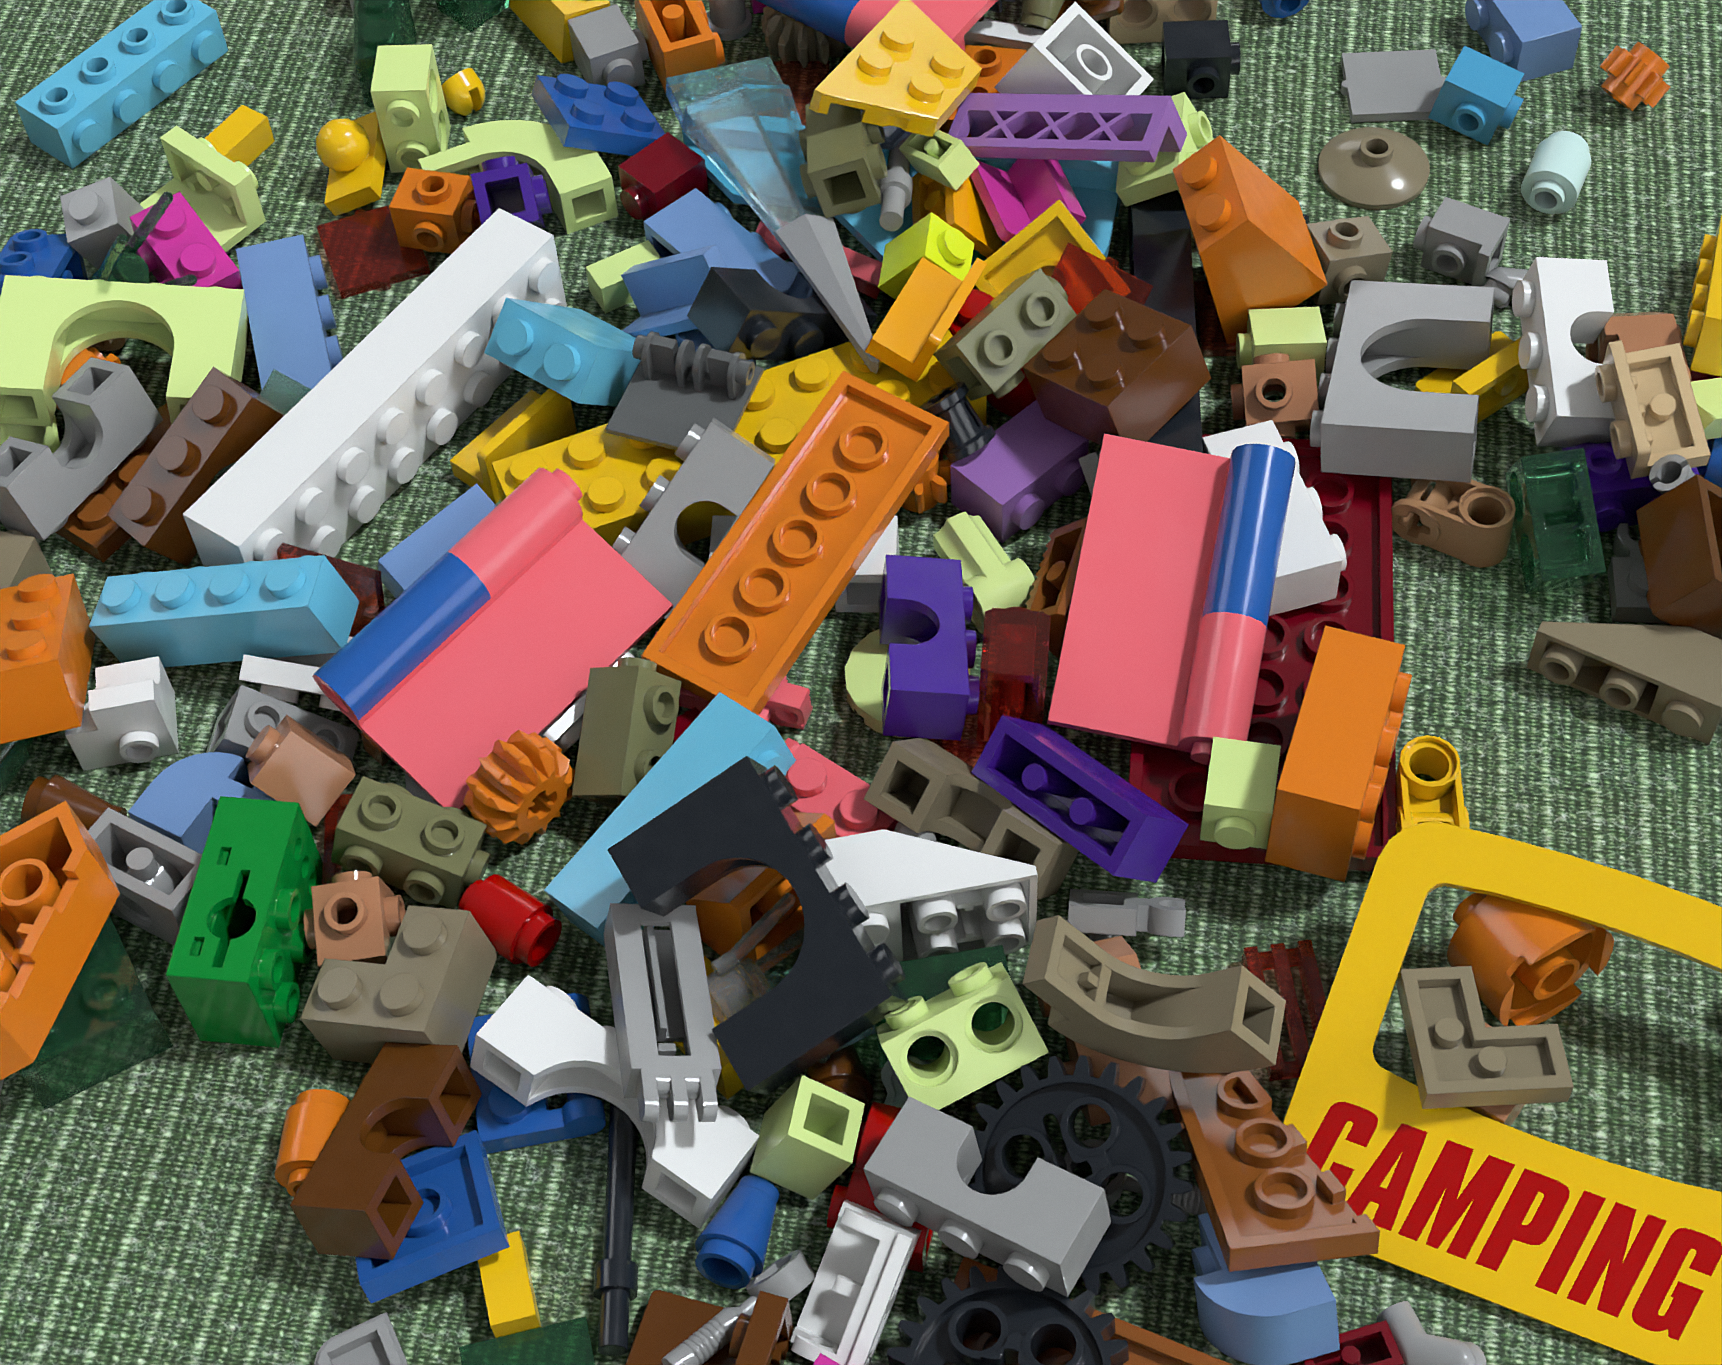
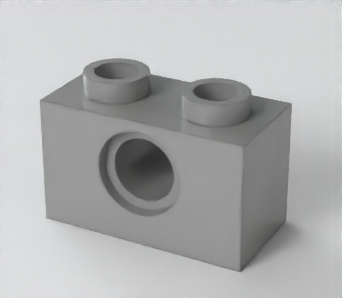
[88,808,202,945]

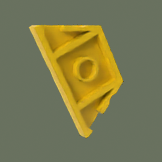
[809,0,982,137]

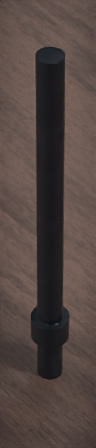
[593,1023,638,1356]

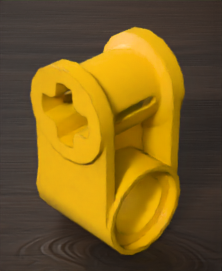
[1396,735,1470,833]

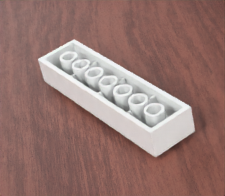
[183,208,567,567]

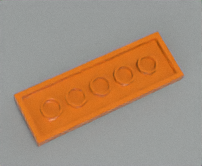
[641,371,949,716]

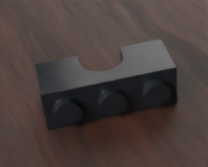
[687,267,878,361]

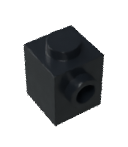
[1160,20,1240,99]

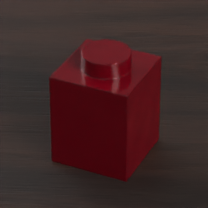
[618,132,710,221]

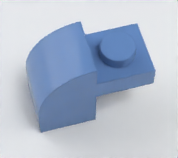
[128,752,276,854]
[1191,1213,1340,1365]

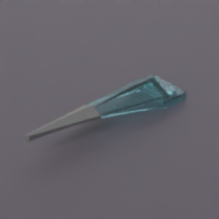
[666,56,880,374]

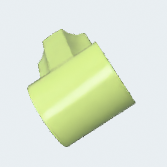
[933,511,1035,633]

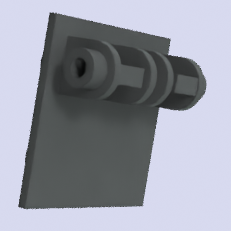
[605,331,763,450]

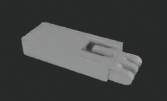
[603,903,721,1122]

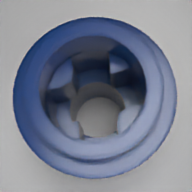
[695,1175,780,1289]

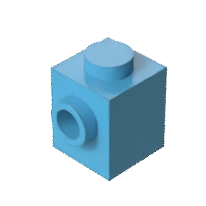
[1428,45,1525,146]

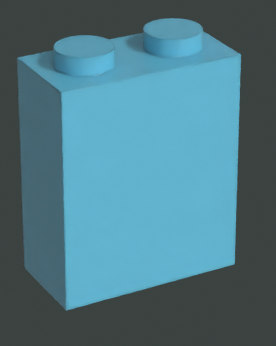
[484,298,641,407]

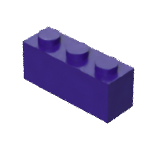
[971,715,1189,883]

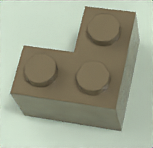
[300,905,498,1064]

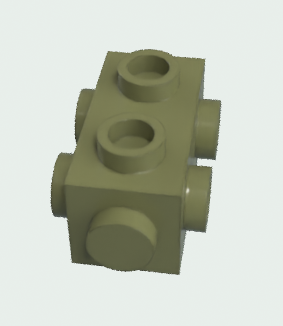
[799,103,888,218]
[933,268,1077,401]
[572,657,682,809]
[331,776,491,909]

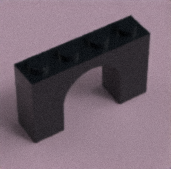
[607,756,909,1095]

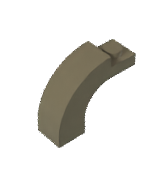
[1022,915,1286,1073]

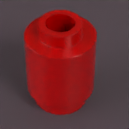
[458,874,562,967]

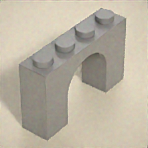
[1310,280,1495,483]

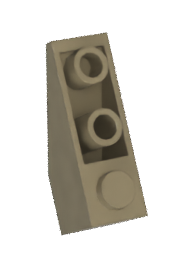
[1526,621,1722,745]

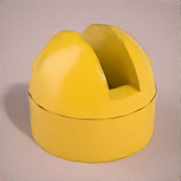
[442,68,486,116]

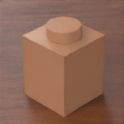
[246,715,356,826]

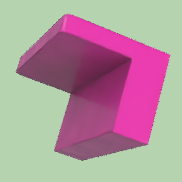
[970,159,1087,242]

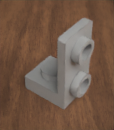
[206,685,359,762]

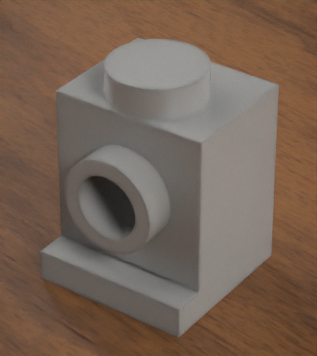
[1413,197,1510,287]

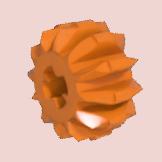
[463,730,575,845]

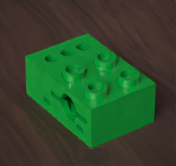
[166,796,327,1048]

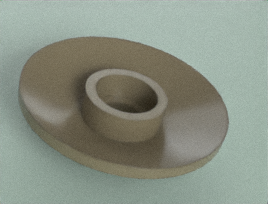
[1318,127,1430,210]

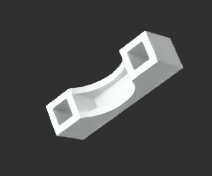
[470,975,760,1229]

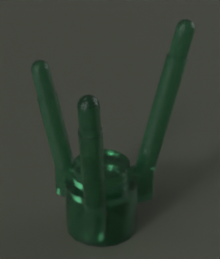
[90,192,197,286]

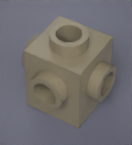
[1307,216,1393,306]

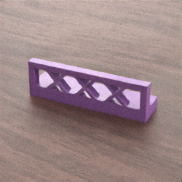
[948,93,1187,162]

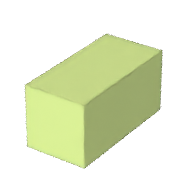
[899,130,980,191]
[585,240,661,314]

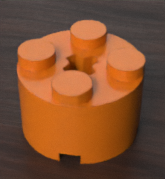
[1447,893,1614,1026]

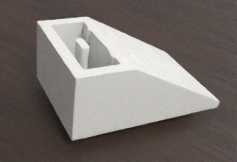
[825,829,1038,968]

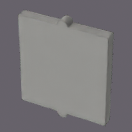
[1340,49,1446,123]

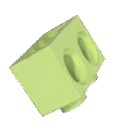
[370,44,451,173]
[875,962,1049,1110]

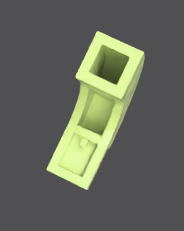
[418,120,618,234]

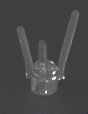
[707,893,804,1023]

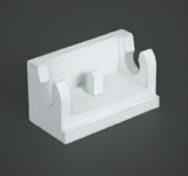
[790,1200,921,1365]

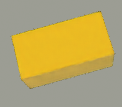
[205,105,275,167]
[478,1231,542,1343]

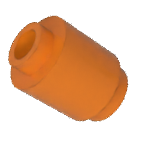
[274,1089,350,1197]

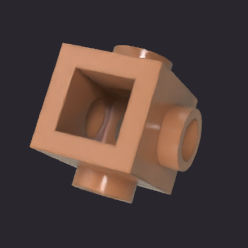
[1231,353,1319,439]
[304,871,406,968]

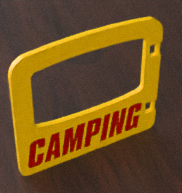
[1283,821,1722,1365]

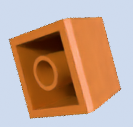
[1173,135,1328,348]

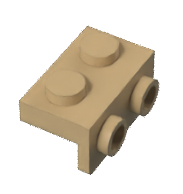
[1595,340,1711,479]

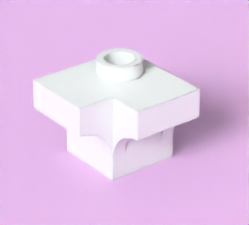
[65,656,179,771]

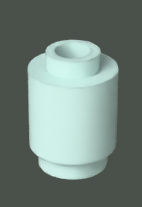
[1521,131,1591,214]

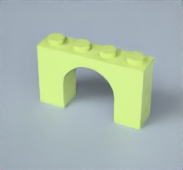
[0,275,250,427]

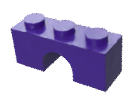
[878,554,980,741]

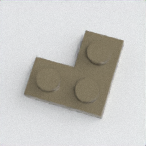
[1396,966,1574,1109]

